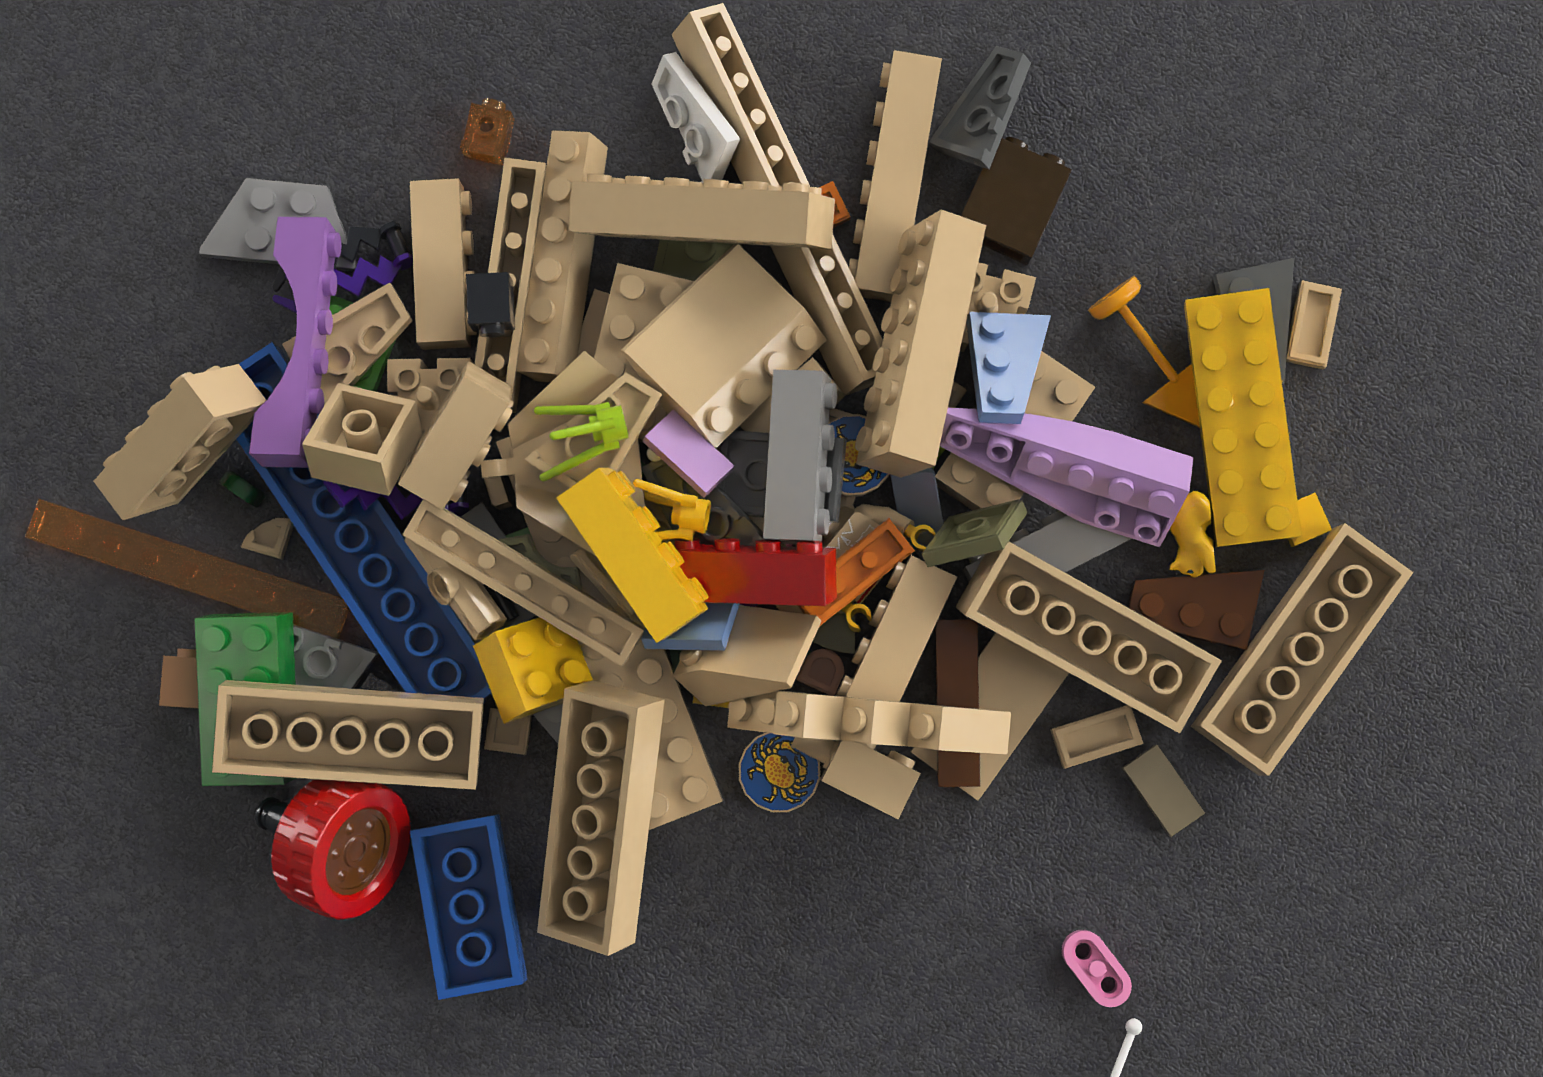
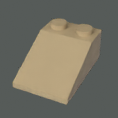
[673,605,822,706]

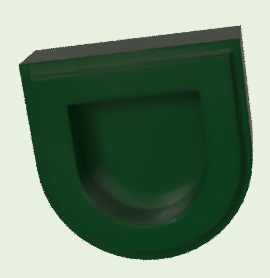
[219,470,265,508]

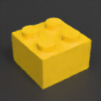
[473,617,593,724]

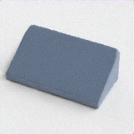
[890,467,943,549]

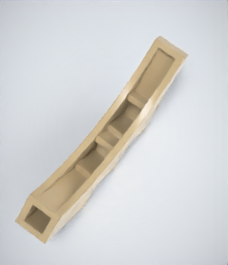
[727,690,1011,754]

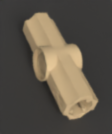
[404,538,507,641]

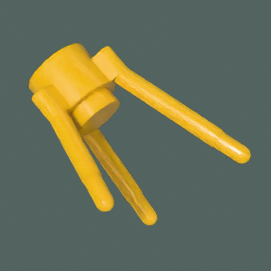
[633,479,711,541]

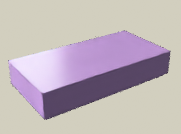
[643,410,735,498]

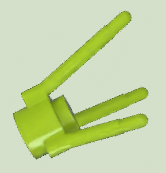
[534,402,629,482]

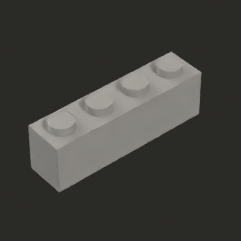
[763,370,837,544]
[963,511,1132,582]

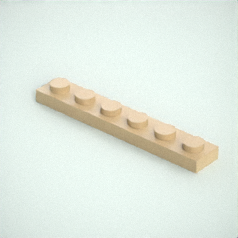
[403,499,645,666]

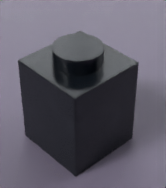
[466,272,515,338]

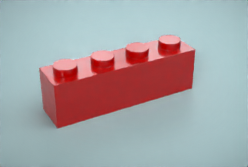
[673,537,837,606]

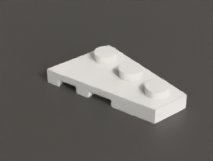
[652,52,740,183]

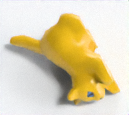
[1169,491,1216,578]

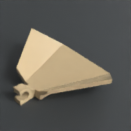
[481,351,645,557]

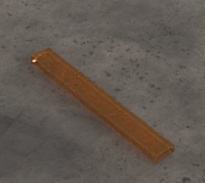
[25,499,349,639]

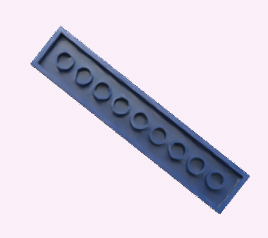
[236,342,493,704]

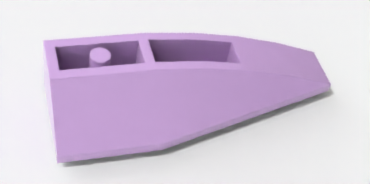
[940,408,1193,547]

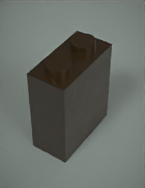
[961,137,1072,266]

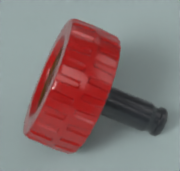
[255,779,411,920]

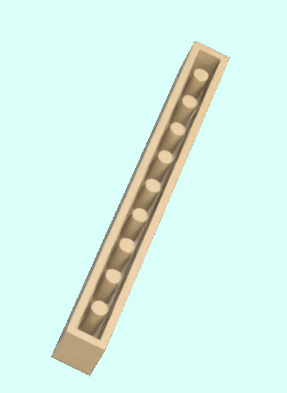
[672,3,883,396]

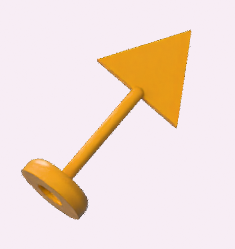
[1088,276,1200,428]

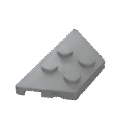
[199,178,357,272]

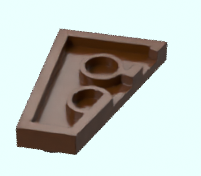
[1127,570,1265,650]

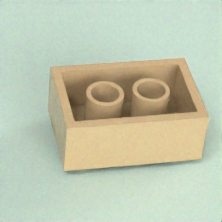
[398,361,514,510]

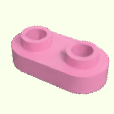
[1062,930,1132,1007]

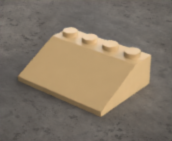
[620,244,827,448]

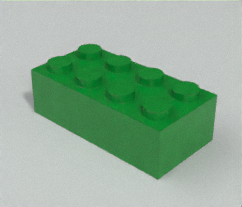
[195,612,297,786]

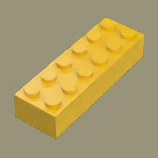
[1184,288,1302,547]

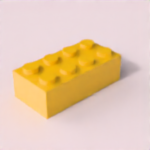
[556,467,709,643]

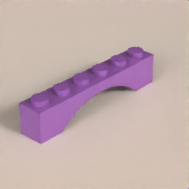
[249,217,342,468]

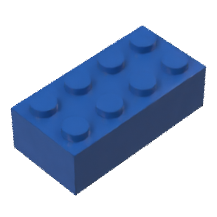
[410,814,528,1000]

